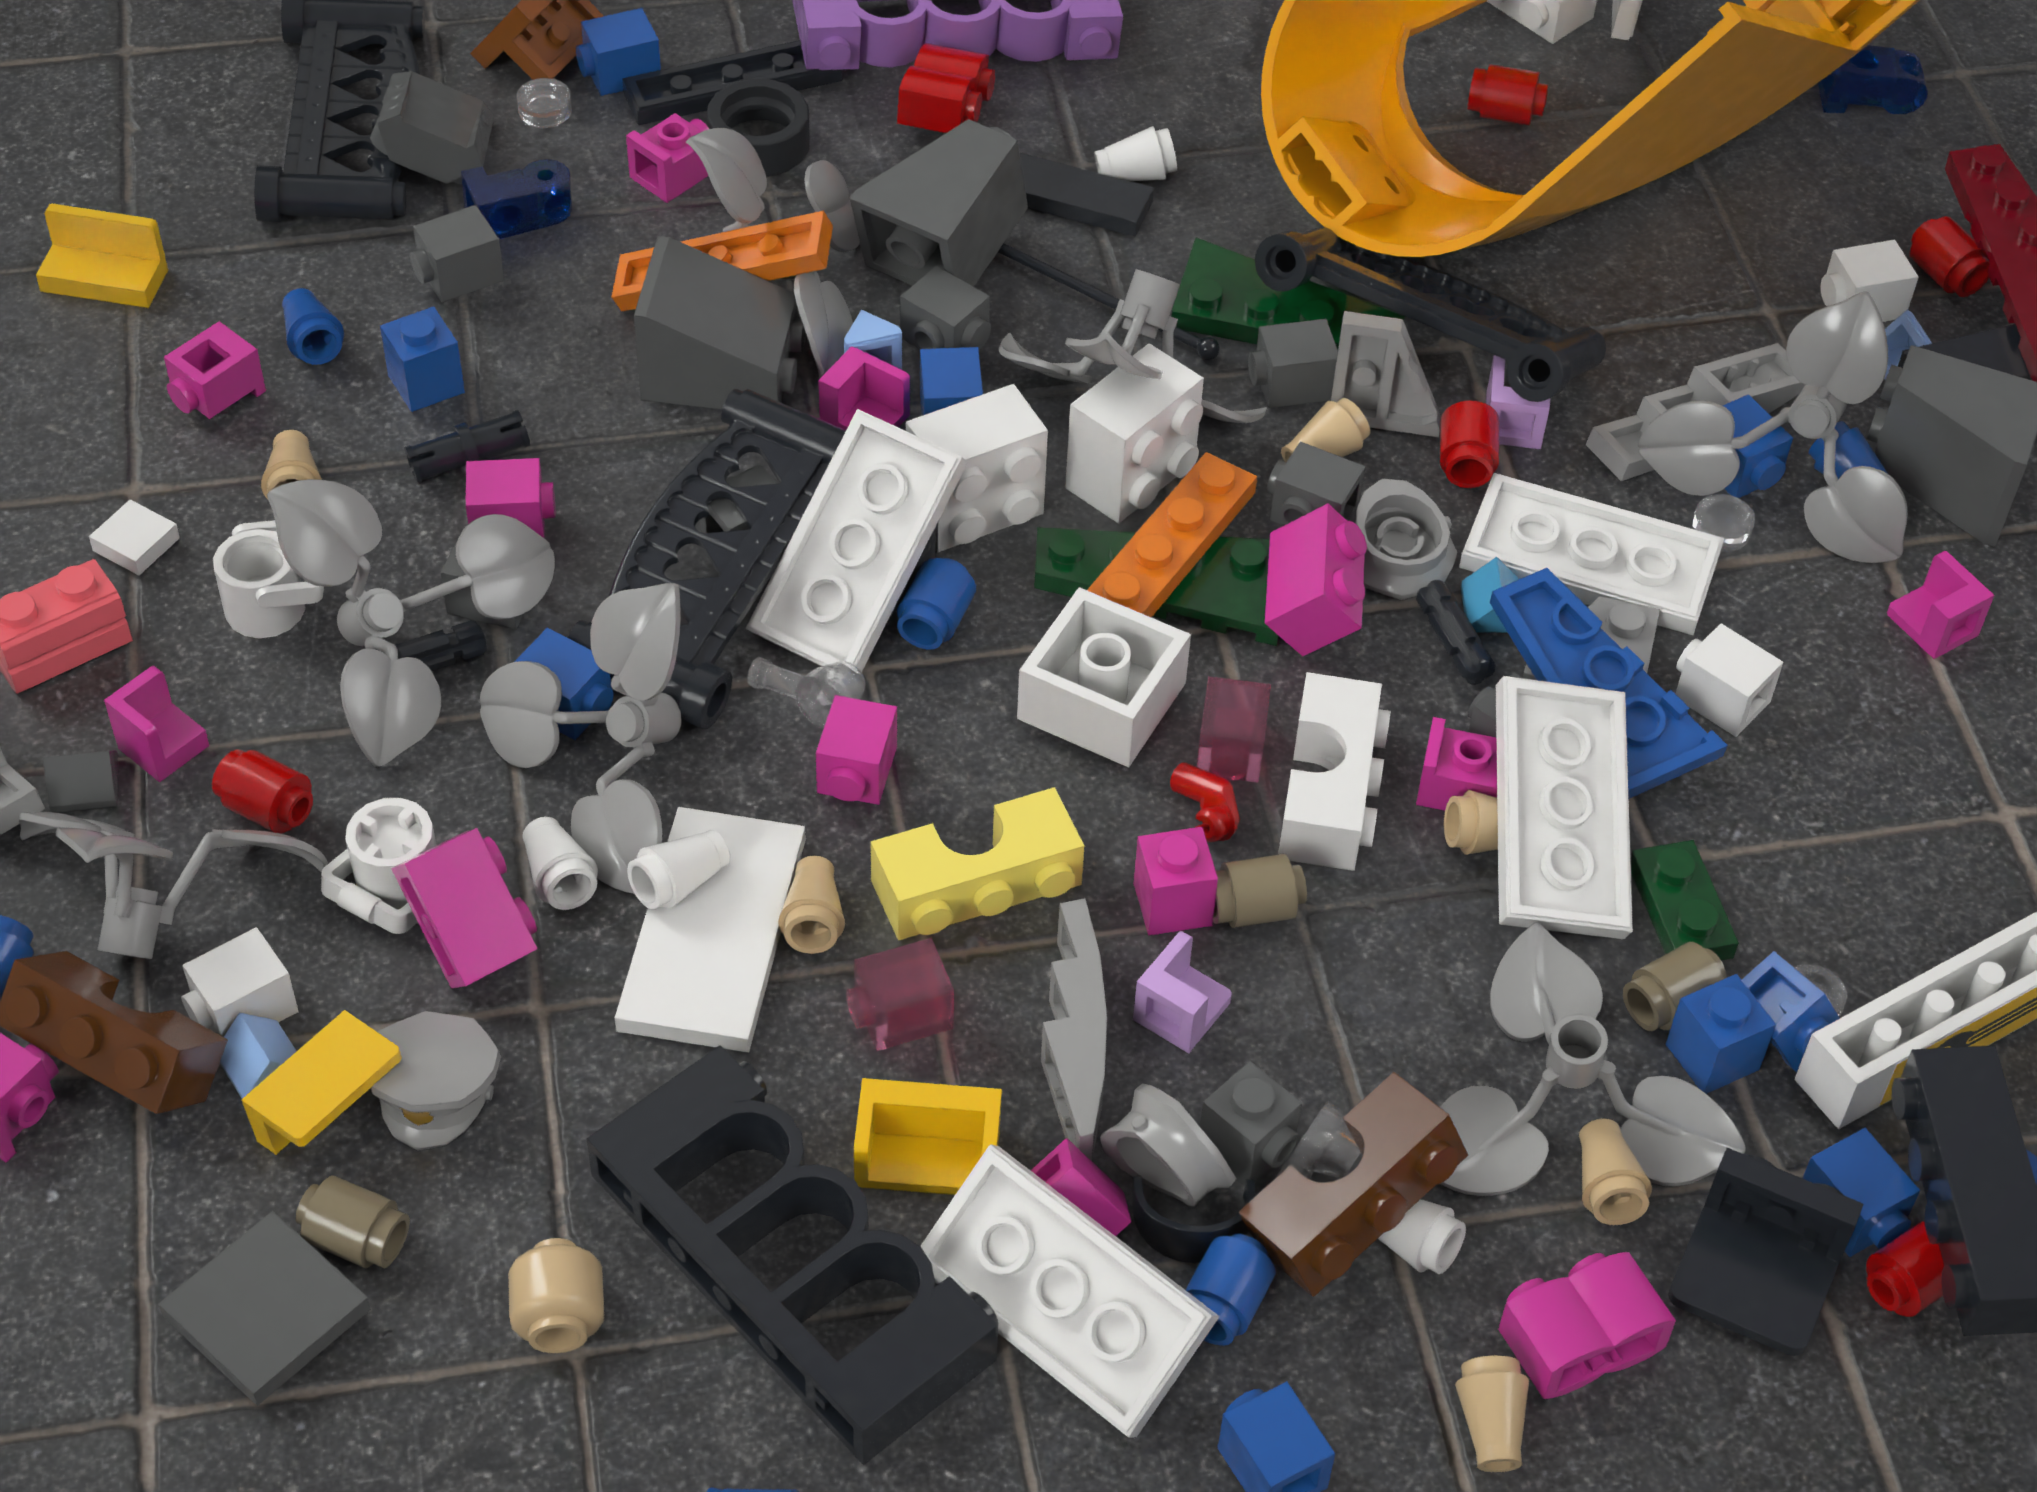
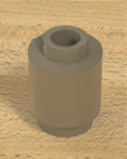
[1213,854,1307,928]
[1623,942,1727,1031]
[296,1175,410,1268]

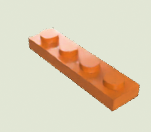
[611,210,833,312]
[1087,452,1258,617]

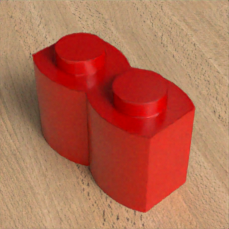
[897,43,995,133]

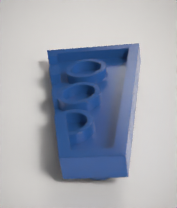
[1489,568,1728,799]

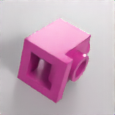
[626,113,709,203]
[164,321,266,419]
[1416,717,1497,811]
[0,1033,59,1163]

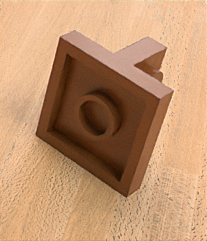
[470,0,604,89]

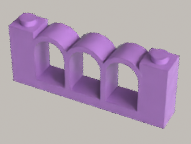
[792,0,1123,70]

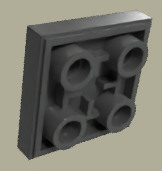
[158,1211,371,1406]

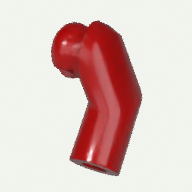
[1170,762,1240,843]

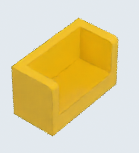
[854,1078,1002,1195]

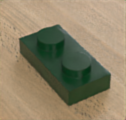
[1630,840,1739,960]

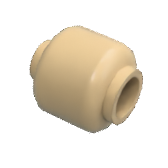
[508,1238,604,1353]

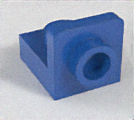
[1742,951,1840,1072]

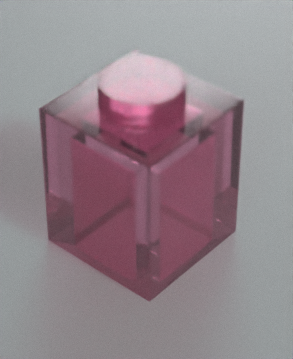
[1197,676,1271,783]
[846,938,954,1051]

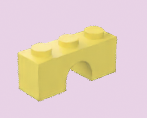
[871,787,1084,941]

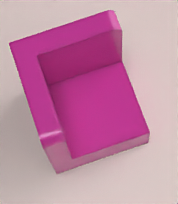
[818,346,910,430]
[1887,551,1994,659]
[104,666,209,783]
[1030,1138,1131,1236]

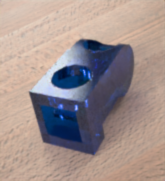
[1818,45,1928,114]
[461,159,572,239]

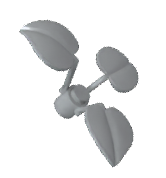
[686,128,860,379]
[999,269,1267,423]
[1638,291,1908,563]
[267,479,555,767]
[480,583,681,894]
[19,812,328,959]
[1440,922,1746,1196]

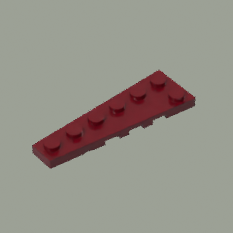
[1944,144,2037,382]

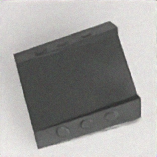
[370,71,494,184]

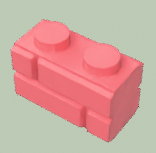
[0,559,133,694]

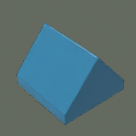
[1461,557,1519,633]

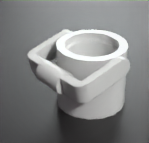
[213,520,324,638]
[321,798,437,934]

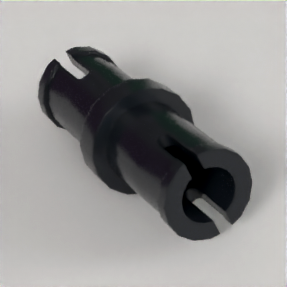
[404,410,530,484]

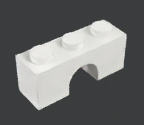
[1278,672,1391,871]

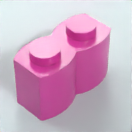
[1498,1252,1676,1399]

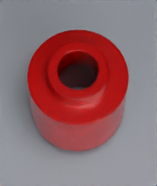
[1468,64,1549,125]
[1909,216,1990,297]
[1440,400,1499,488]
[212,749,313,834]
[1866,1221,1944,1317]

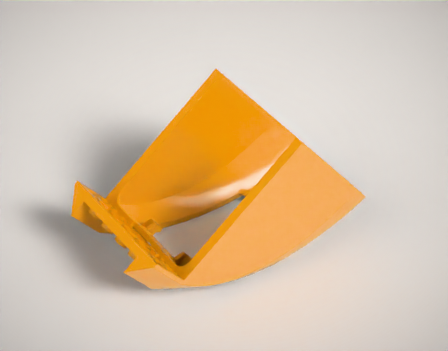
[1261,0,1920,257]

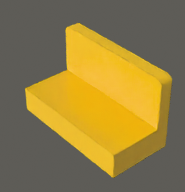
[36,204,168,308]
[241,1010,402,1155]

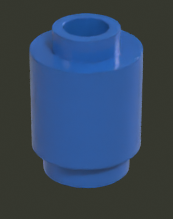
[897,558,976,650]
[1186,1234,1276,1346]

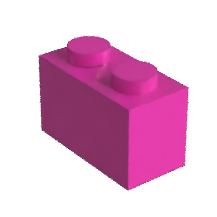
[1265,503,1367,656]
[391,828,538,989]

